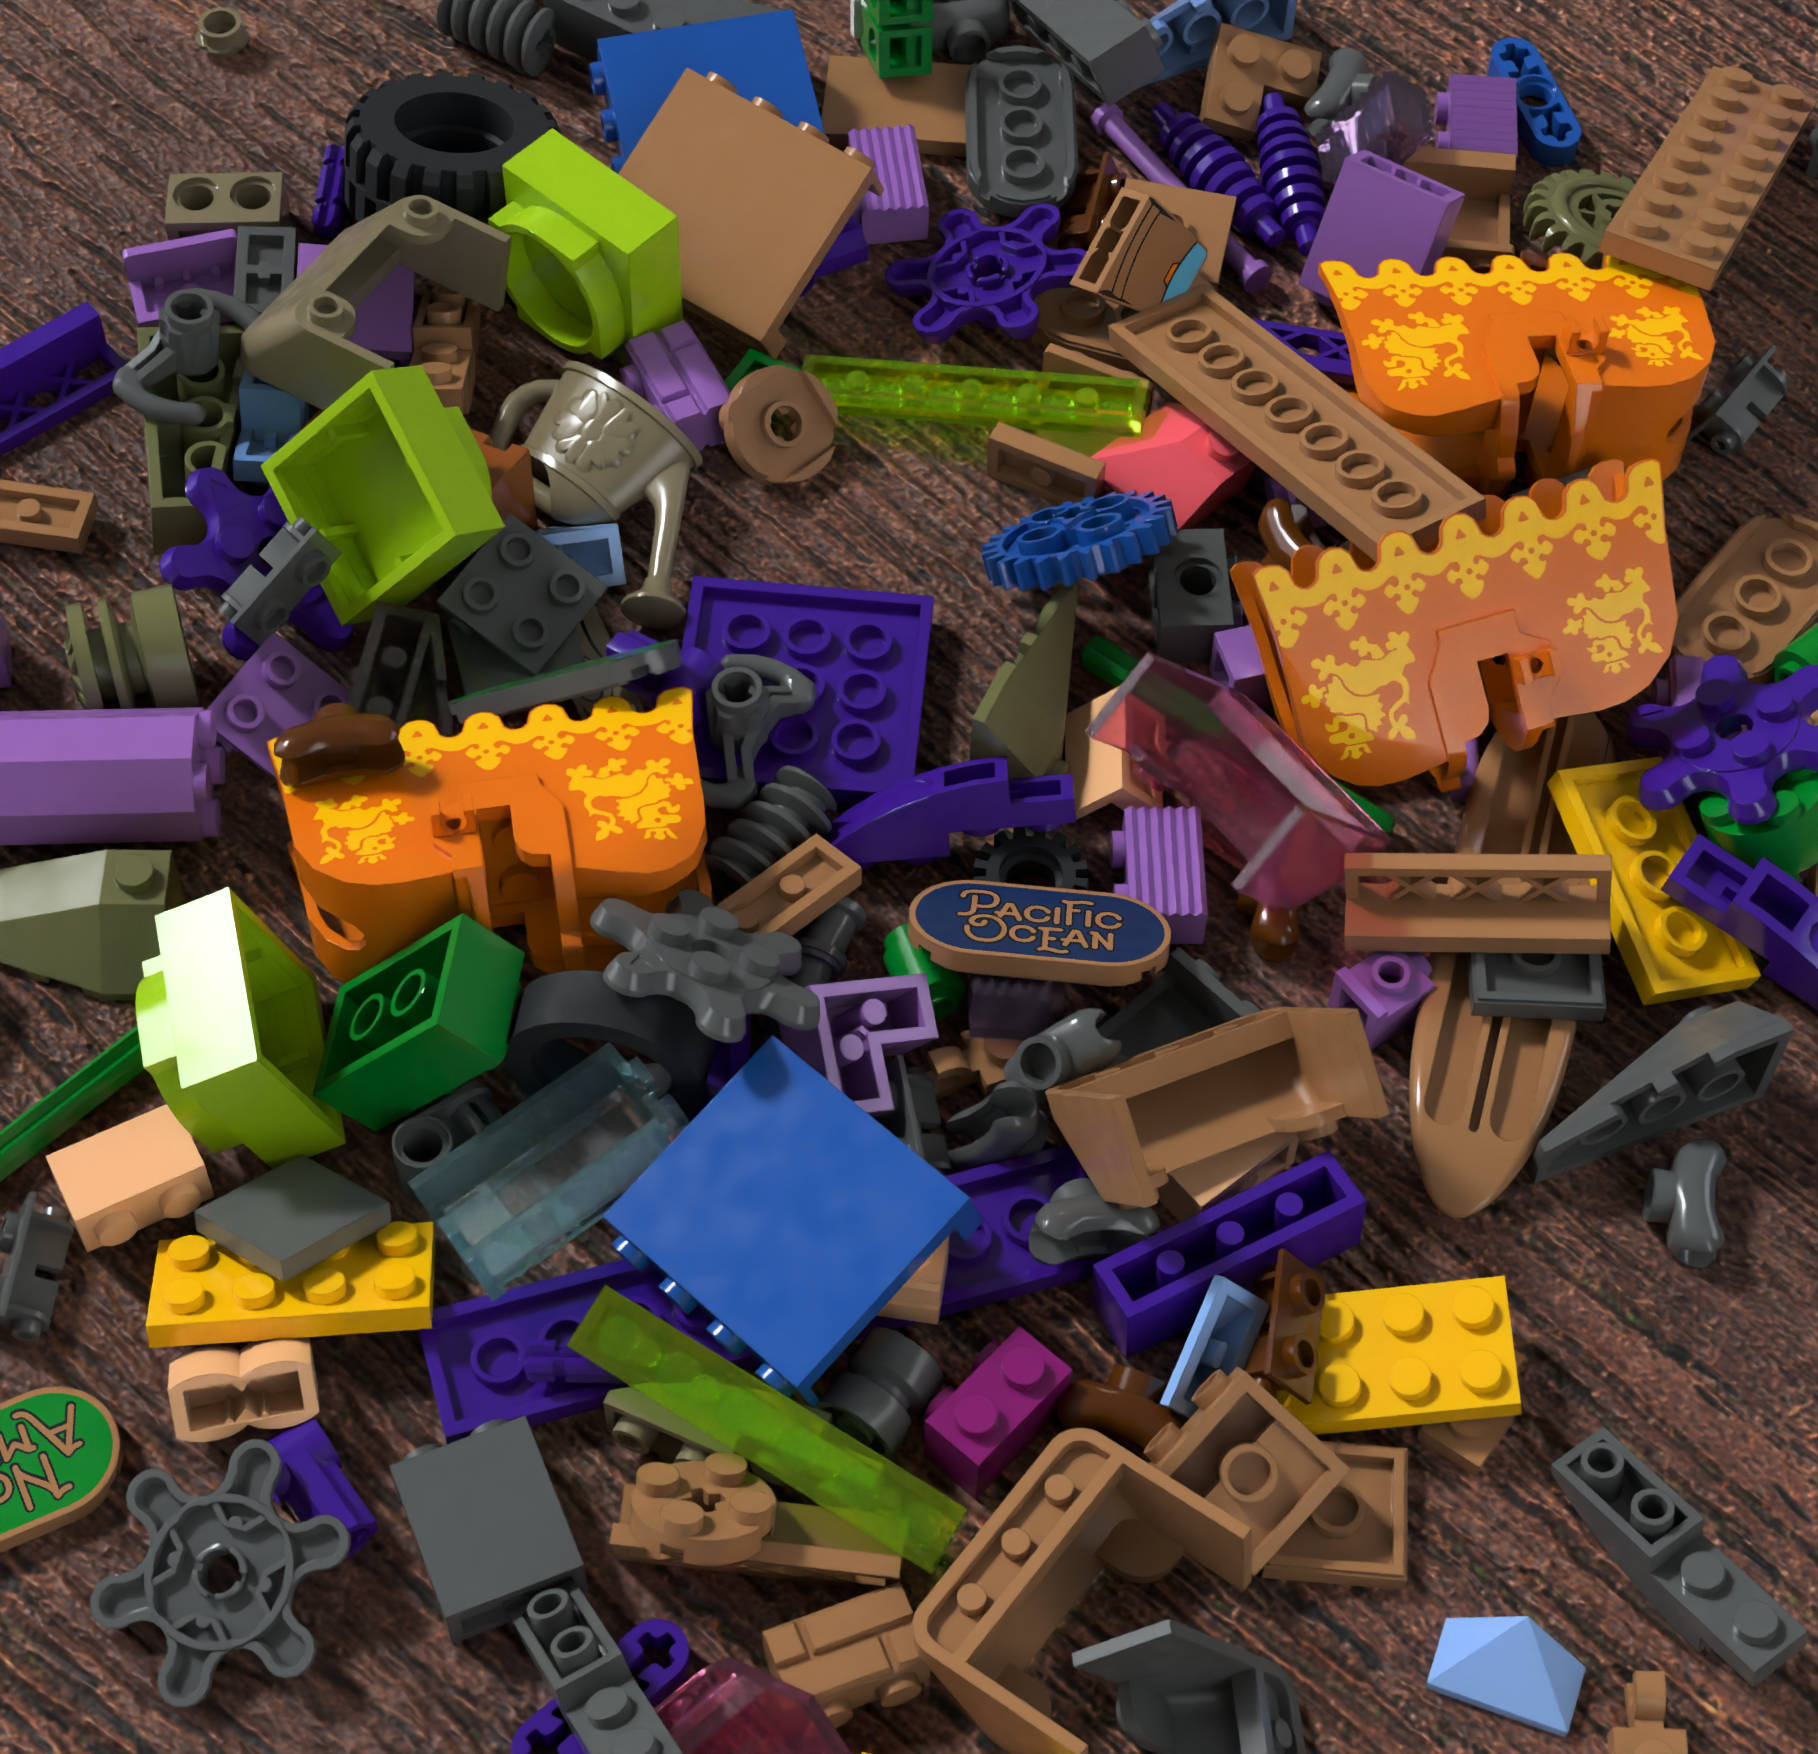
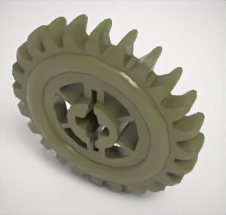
[1523,169,1635,270]

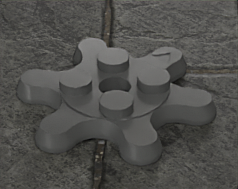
[589,889,820,1043]
[90,1439,351,1708]

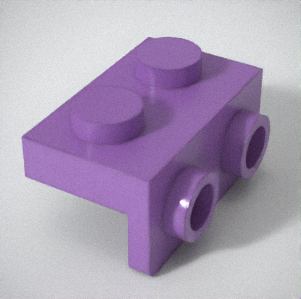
[122,229,237,327]

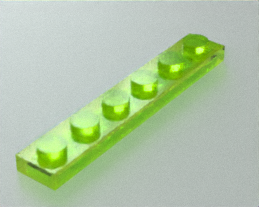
[801,354,1150,438]
[567,1285,969,1575]

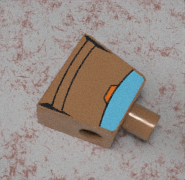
[1070,187,1213,312]

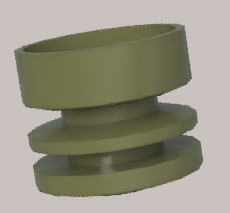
[64,584,201,710]

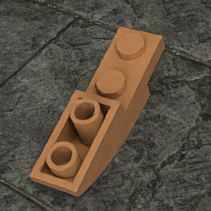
[409,285,481,414]

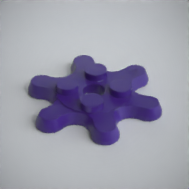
[885,203,1087,344]
[159,467,353,661]
[1626,654,1818,825]

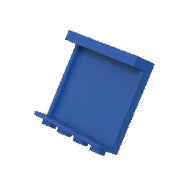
[589,9,825,174]
[603,1035,983,1407]

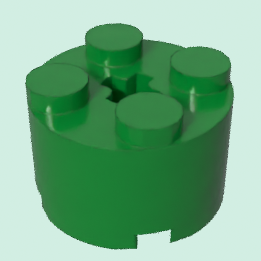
[1697,769,1818,882]

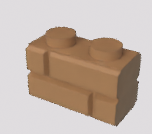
[762,1582,931,1733]

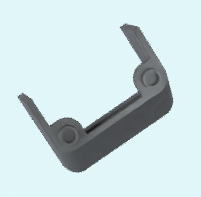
[1072,1619,1306,1754]

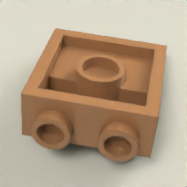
[1143,1367,1351,1576]

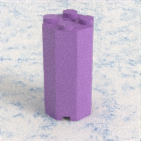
[0,707,226,845]

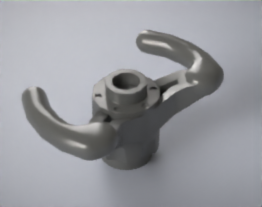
[112,288,260,425]
[700,654,816,811]

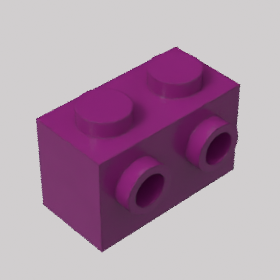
[923,1326,1073,1500]

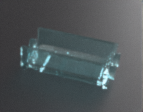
[408,1042,690,1302]

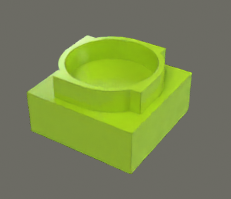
[488,128,683,366]
[261,365,505,626]
[135,887,346,1170]

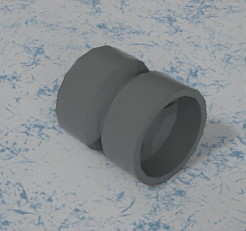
[815,1327,944,1462]

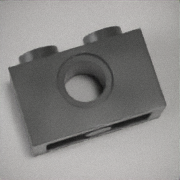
[1147,528,1243,663]

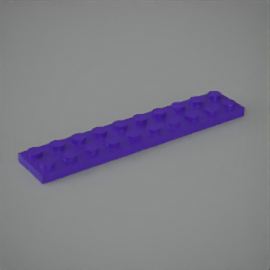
[418,1144,1106,1444]

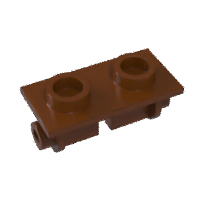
[1058,151,1127,251]
[1245,1249,1325,1405]

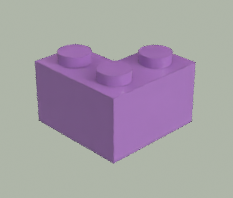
[778,973,939,1118]

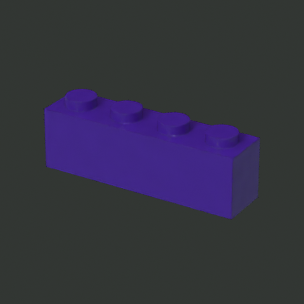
[1091,1150,1366,1359]

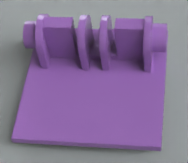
[206,632,371,781]

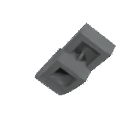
[1551,1426,1808,1687]
[508,1579,683,1754]

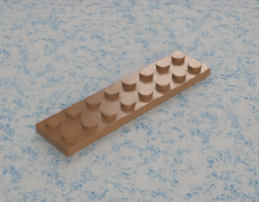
[1598,66,1817,291]
[1108,283,1486,562]

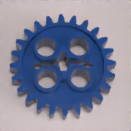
[981,490,1178,592]

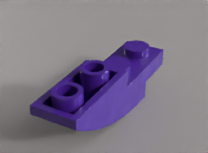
[823,756,1076,869]
[1661,834,1818,1010]

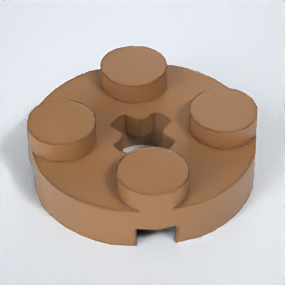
[719,365,838,485]
[629,1452,776,1566]

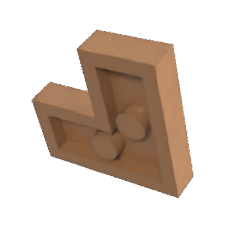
[1199,22,1322,142]

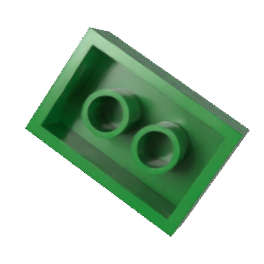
[313,913,525,1132]

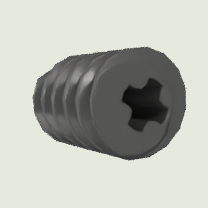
[436,0,557,76]
[704,765,837,893]

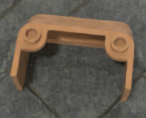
[1045,1007,1390,1210]
[912,1428,1252,1754]

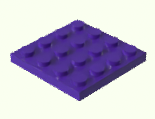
[681,576,934,805]

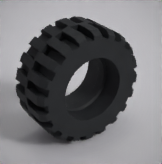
[343,72,562,225]

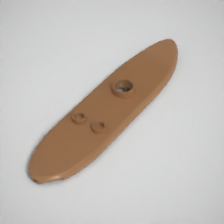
[1409,712,1617,1218]

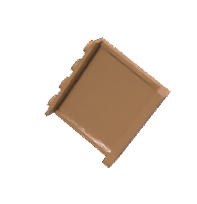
[618,68,885,359]

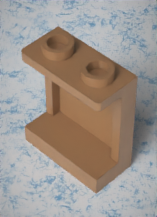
[1401,145,1516,274]
[986,343,1154,505]

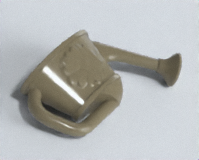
[488,361,703,630]

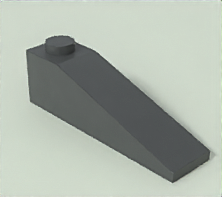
[1527,1001,1794,1184]

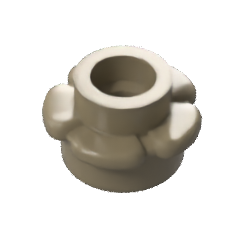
[195,7,249,58]

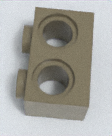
[165,172,290,241]

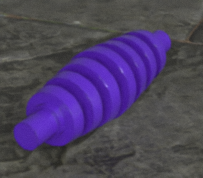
[1256,92,1325,257]
[1151,102,1286,248]

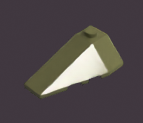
[970,579,1079,779]
[0,849,184,1001]

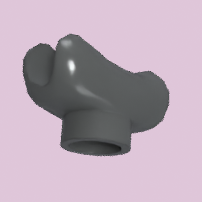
[929,0,1010,65]
[1304,47,1383,140]
[1003,1008,1122,1109]
[945,1080,1047,1170]
[1642,1138,1727,1268]
[1028,1178,1159,1266]

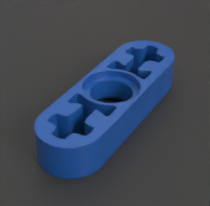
[1487,37,1582,167]

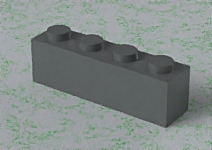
[1009,0,1165,106]

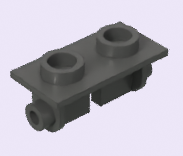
[1687,344,1788,455]
[217,516,342,646]
[874,1054,954,1176]
[0,1191,74,1342]

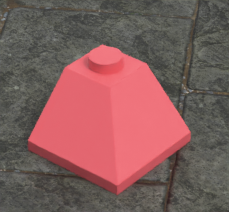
[1092,402,1256,529]

